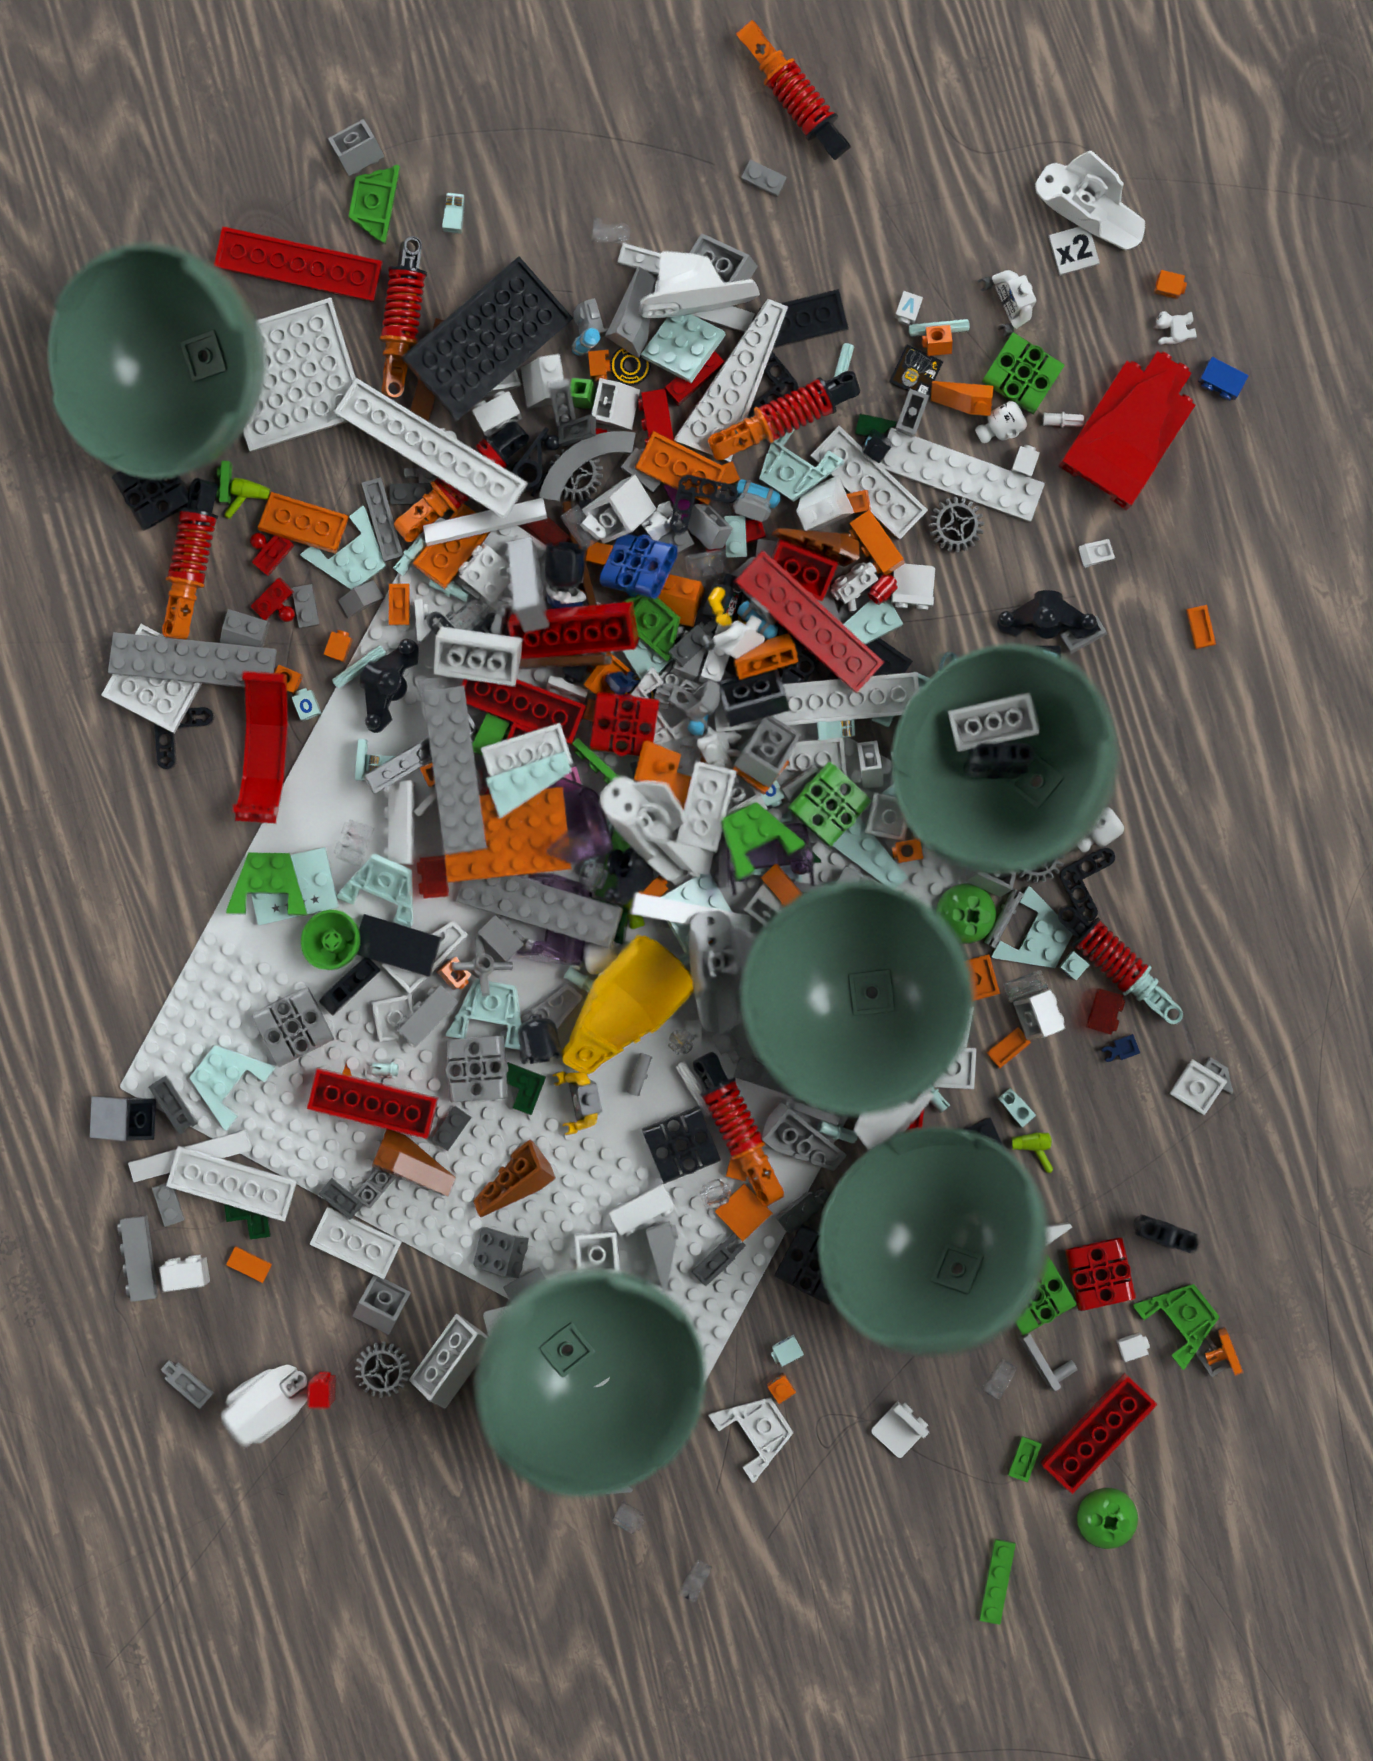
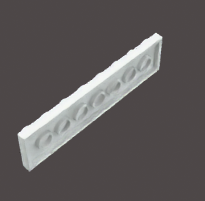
[879,428,1045,522]

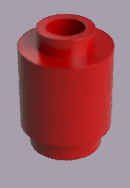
[868,574,898,605]

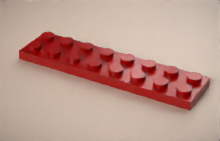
[214,226,383,302]
[734,551,884,693]

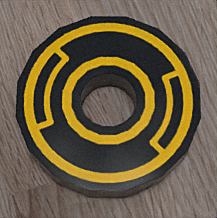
[610,347,651,386]

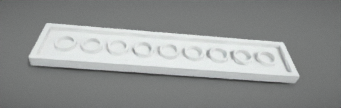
[334,378,527,518]
[714,672,919,732]

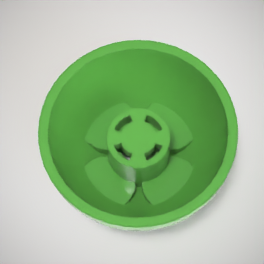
[936,883,996,944]
[301,910,360,970]
[1077,1488,1138,1549]

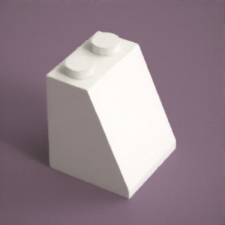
[521,354,564,409]
[582,475,656,544]
[797,475,854,531]

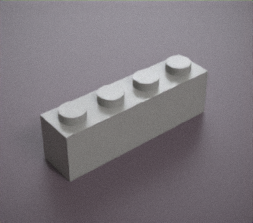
[117,1215,158,1302]

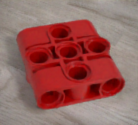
[590,692,659,756]
[1065,1237,1136,1311]

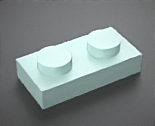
[724,515,747,558]

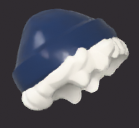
[546,584,586,609]

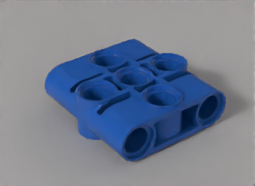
[600,534,678,599]

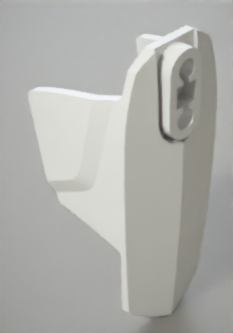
[1035,151,1145,250]
[639,251,760,318]
[600,777,686,881]
[854,1089,934,1151]
[223,1365,308,1446]

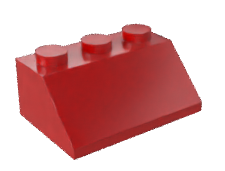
[771,538,838,602]

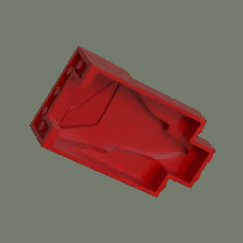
[1058,351,1196,511]

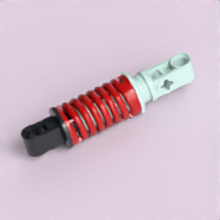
[1058,905,1183,1024]

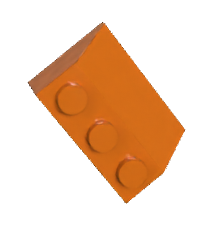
[637,574,705,628]

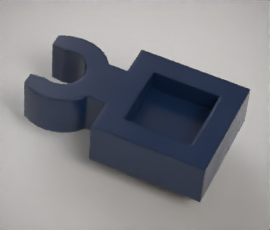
[604,671,641,694]
[1101,1034,1140,1062]

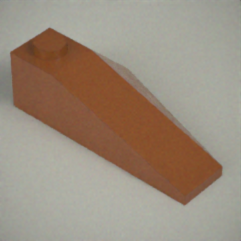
[771,528,859,567]
[372,1129,456,1197]
[473,1139,556,1217]

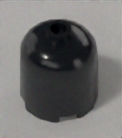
[545,542,587,592]
[518,1014,562,1064]

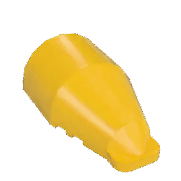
[561,935,694,1074]

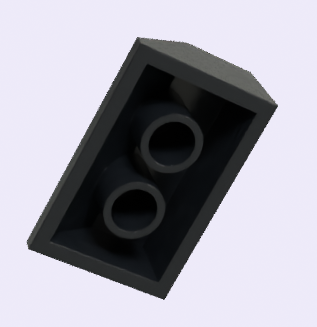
[717,669,789,727]

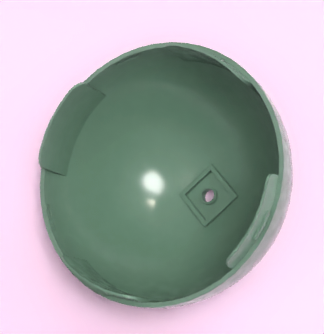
[48,244,266,478]
[892,644,1119,874]
[741,881,974,1115]
[819,1127,1049,1356]
[476,1268,706,1497]

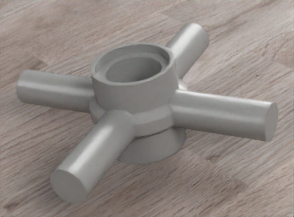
[452,936,513,996]

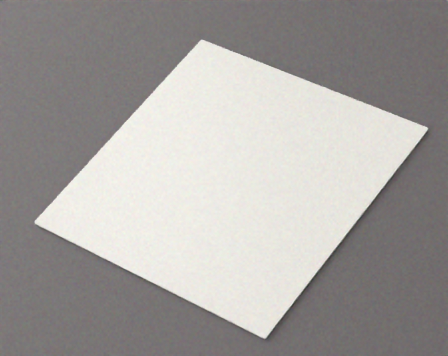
[120,518,968,1379]

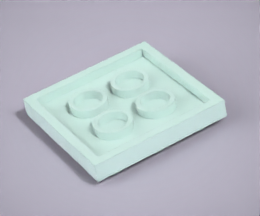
[641,314,726,383]
[660,873,732,954]

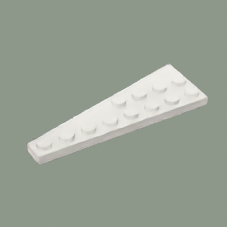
[674,299,788,462]

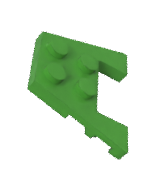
[721,802,805,881]
[226,852,307,916]
[1133,1284,1219,1370]

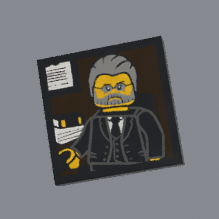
[889,344,944,395]

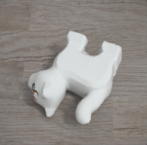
[1155,311,1197,345]
[641,501,681,541]
[702,727,742,757]

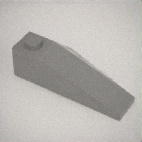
[761,1102,847,1171]

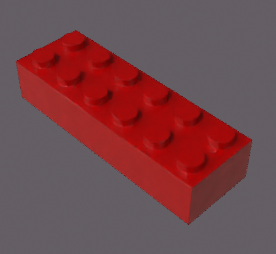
[508,602,639,659]
[461,679,587,745]
[307,1068,439,1139]
[1040,1373,1158,1494]

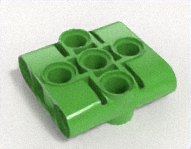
[982,332,1065,414]
[788,762,872,847]
[1015,1256,1077,1336]

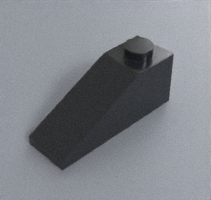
[319,958,381,1016]

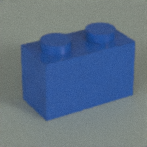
[1198,357,1249,401]

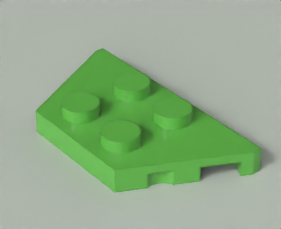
[349,165,400,244]
[621,595,681,662]

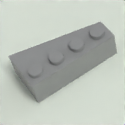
[505,537,549,632]

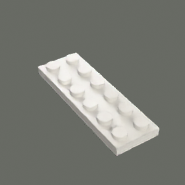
[811,426,928,540]
[166,1146,297,1221]

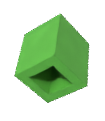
[570,378,597,409]

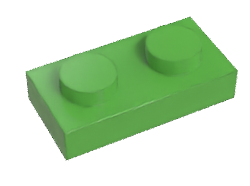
[216,461,232,504]
[1008,1436,1042,1483]

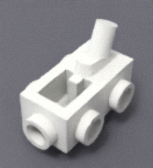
[830,562,878,611]

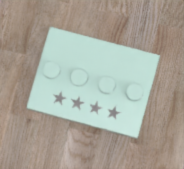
[251,847,339,925]

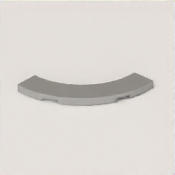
[539,431,636,502]

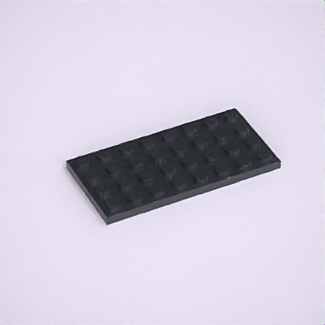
[401,256,573,421]

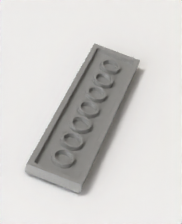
[108,632,277,688]
[423,686,487,855]
[457,875,623,948]

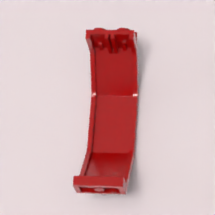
[233,671,288,824]

